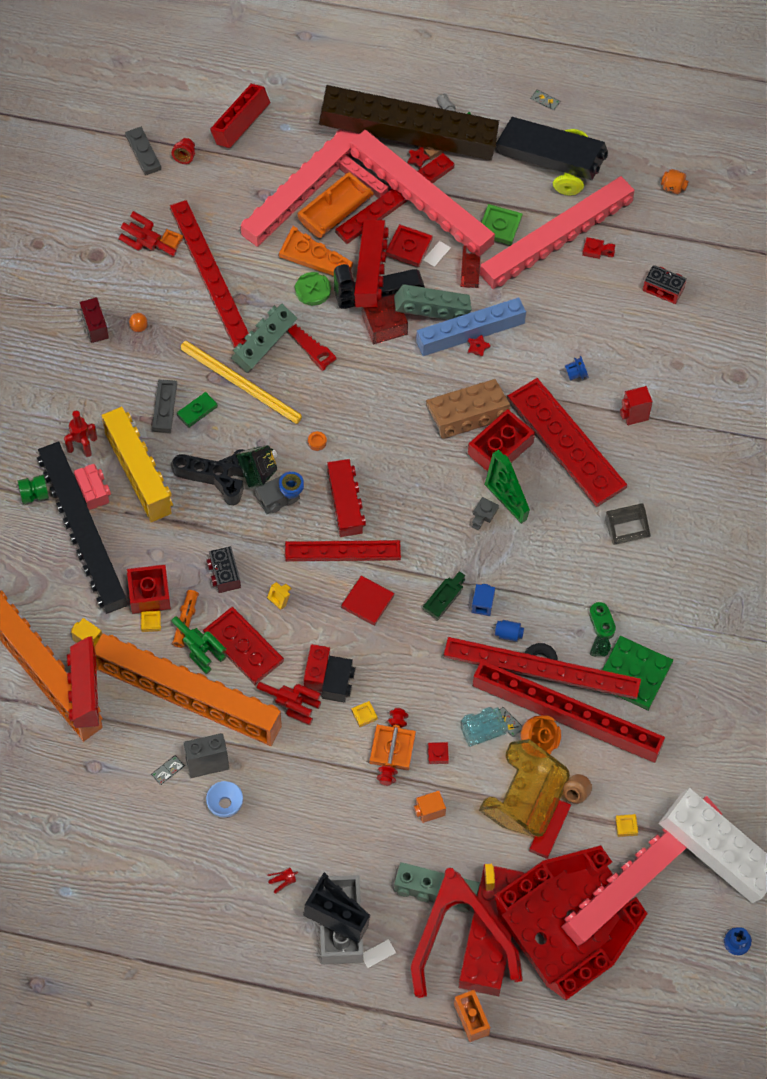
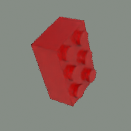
[468,409,535,472]

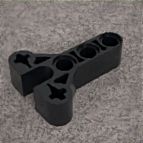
[173,449,250,506]

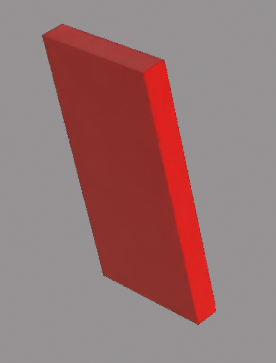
[203,606,284,685]

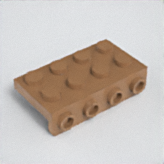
[426,379,511,439]

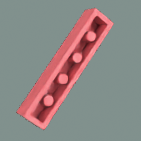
[340,156,388,198]

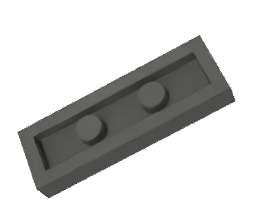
[125,126,162,176]
[152,379,177,433]

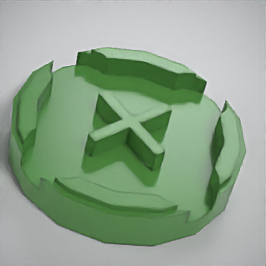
[295,272,331,306]

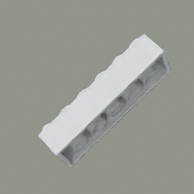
[659,788,767,904]

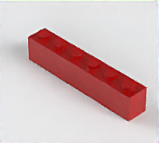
[354,220,389,307]

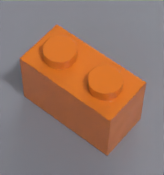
[454,990,490,1042]

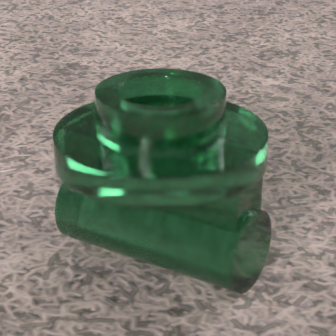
[589,636,611,657]

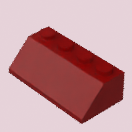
[67,636,99,728]

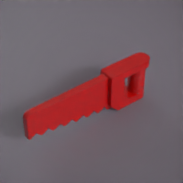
[288,324,337,371]

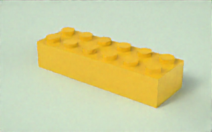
[101,406,173,523]

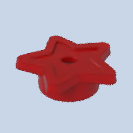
[407,147,430,168]
[468,335,491,356]

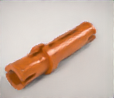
[172,590,199,648]

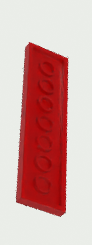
[507,378,628,507]

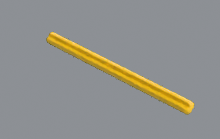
[181,341,302,424]

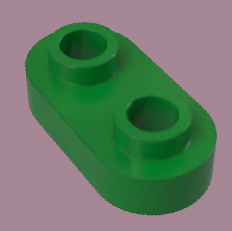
[589,602,616,640]

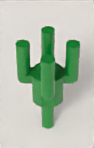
[171,616,226,674]

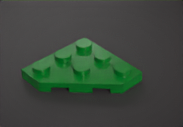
[484,450,530,524]

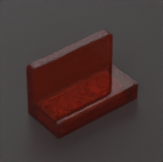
[460,245,480,288]

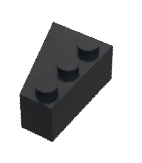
[303,872,370,943]

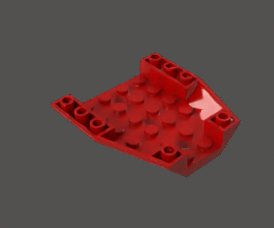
[494,845,648,1000]

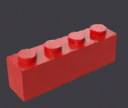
[210,83,271,148]
[327,459,366,537]

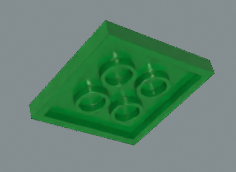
[602,635,673,711]

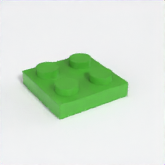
[481,204,523,245]

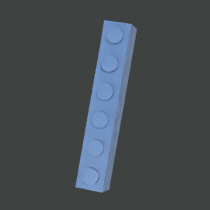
[416,297,526,356]

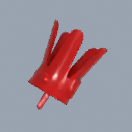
[267,867,298,894]

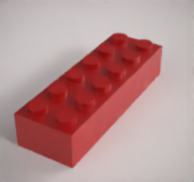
[458,864,525,997]

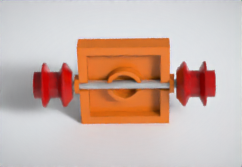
[370,708,416,786]

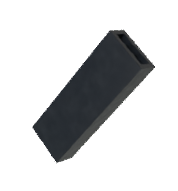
[496,117,608,180]

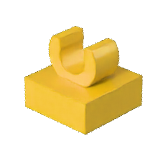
[267,582,292,610]

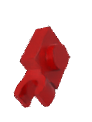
[583,237,616,259]

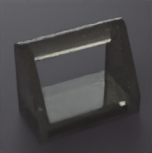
[605,503,651,545]

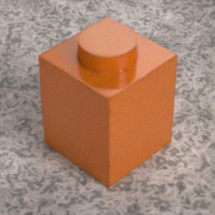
[414,791,446,823]

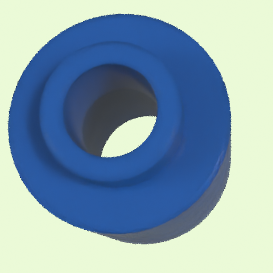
[495,620,524,642]

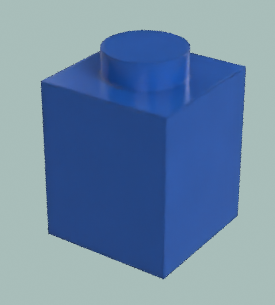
[471,584,495,616]

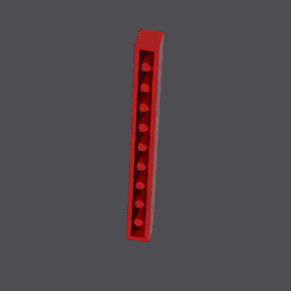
[473,660,665,763]

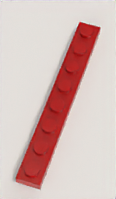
[335,153,455,244]

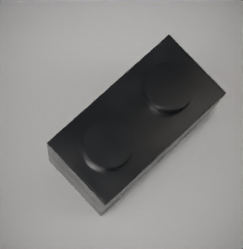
[322,655,356,703]

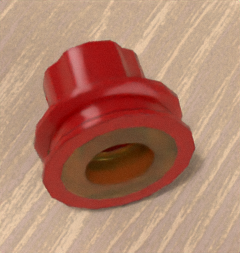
[171,138,195,164]

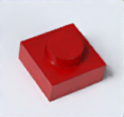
[428,742,449,764]

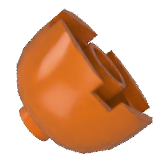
[521,715,561,755]

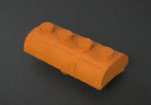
[297,172,374,238]

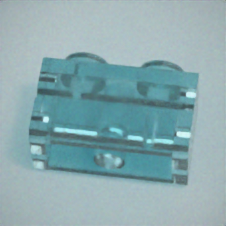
[460,707,507,747]

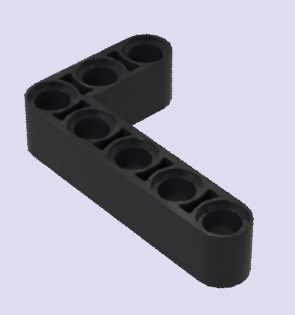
[334,264,425,309]

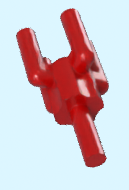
[118,211,177,257]
[64,410,97,457]
[256,682,322,725]

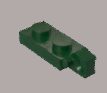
[423,571,466,620]

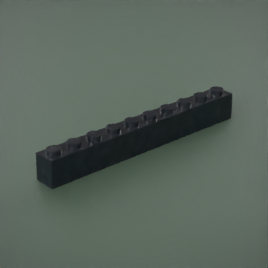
[36,441,128,614]

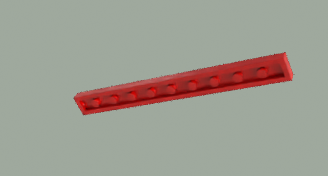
[170,200,249,348]
[444,637,641,700]

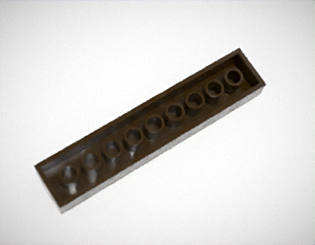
[319,85,499,161]

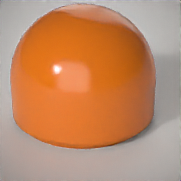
[129,313,148,332]

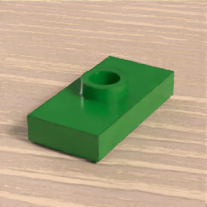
[177,392,218,428]

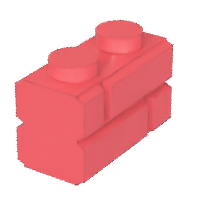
[74,464,111,510]

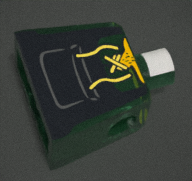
[236,445,277,487]

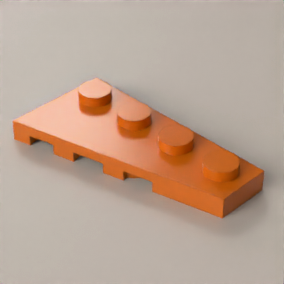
[279,226,353,276]

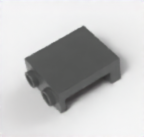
[184,733,229,778]

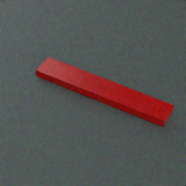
[285,540,401,562]

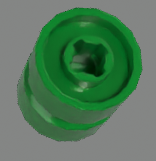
[17,475,49,504]

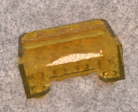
[479,739,570,837]

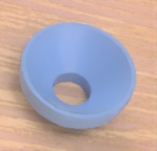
[206,781,243,818]

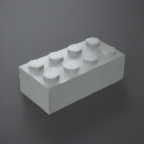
[318,875,363,964]

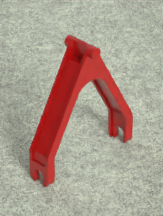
[411,868,523,998]

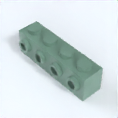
[394,284,472,320]
[231,303,298,373]
[394,862,480,912]

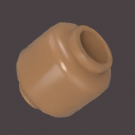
[563,774,592,804]

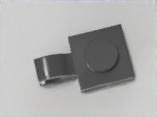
[472,497,499,531]

